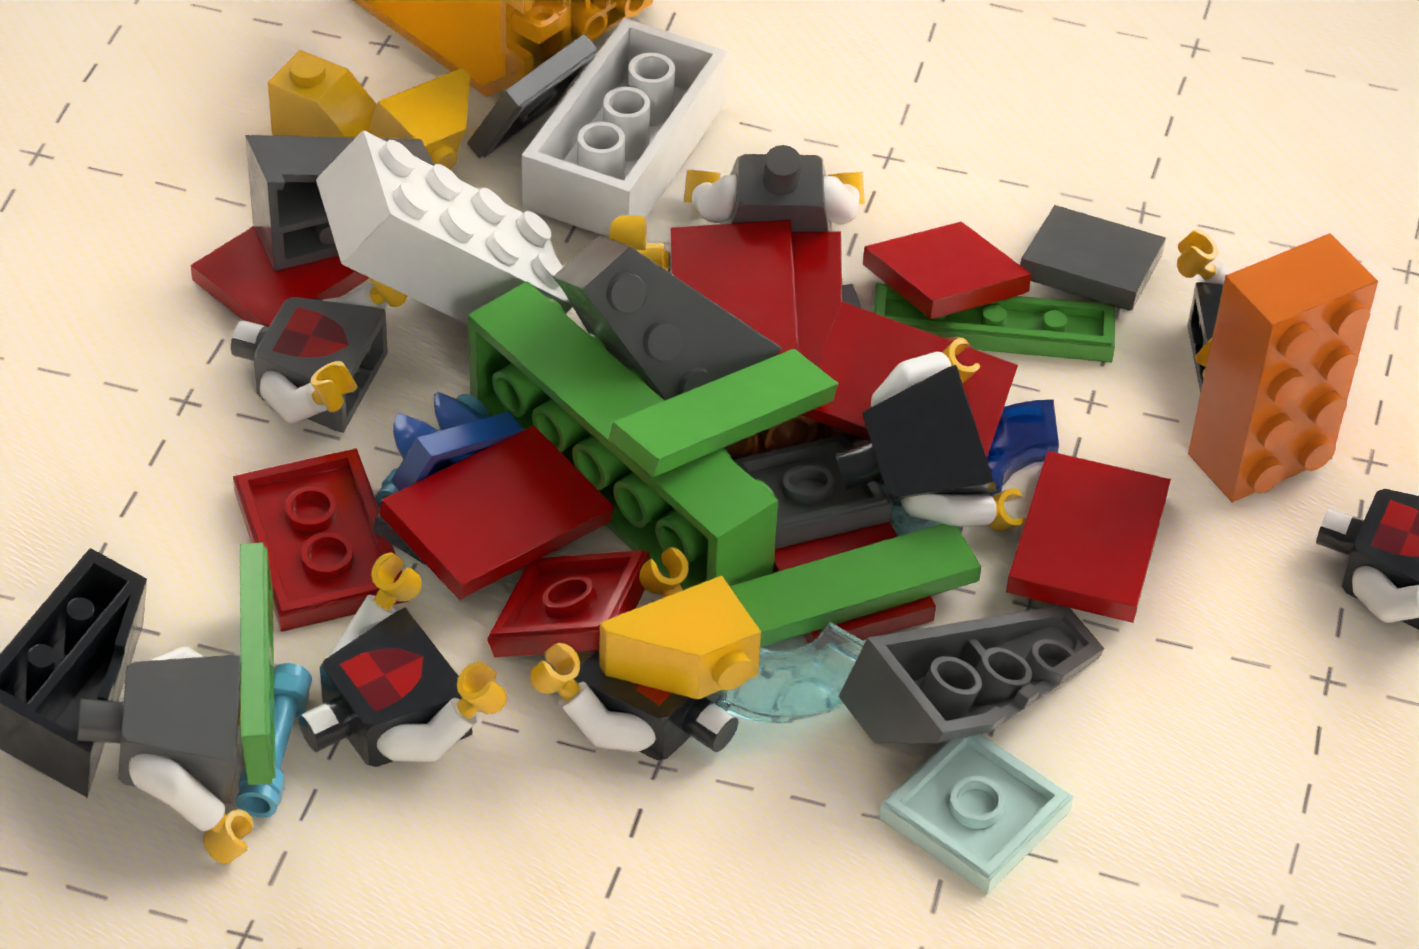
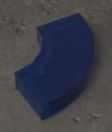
[986,399,1059,496]

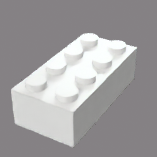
[522,17,728,238]
[316,130,573,324]

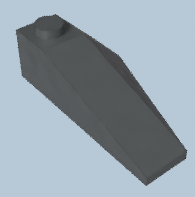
[838,605,1105,744]

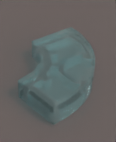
[715,622,865,724]

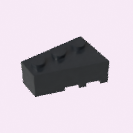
[0,548,147,798]

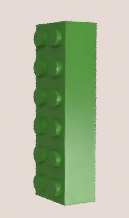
[468,281,778,590]

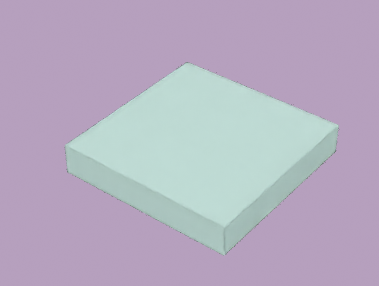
[879,734,1074,895]

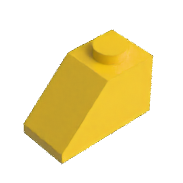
[267,50,377,138]
[368,67,470,171]
[599,575,761,699]

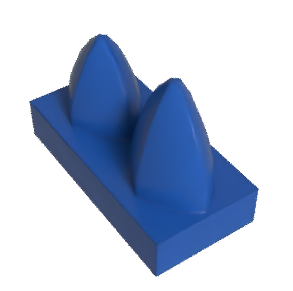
[391,391,523,491]

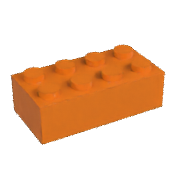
[1188,233,1378,503]

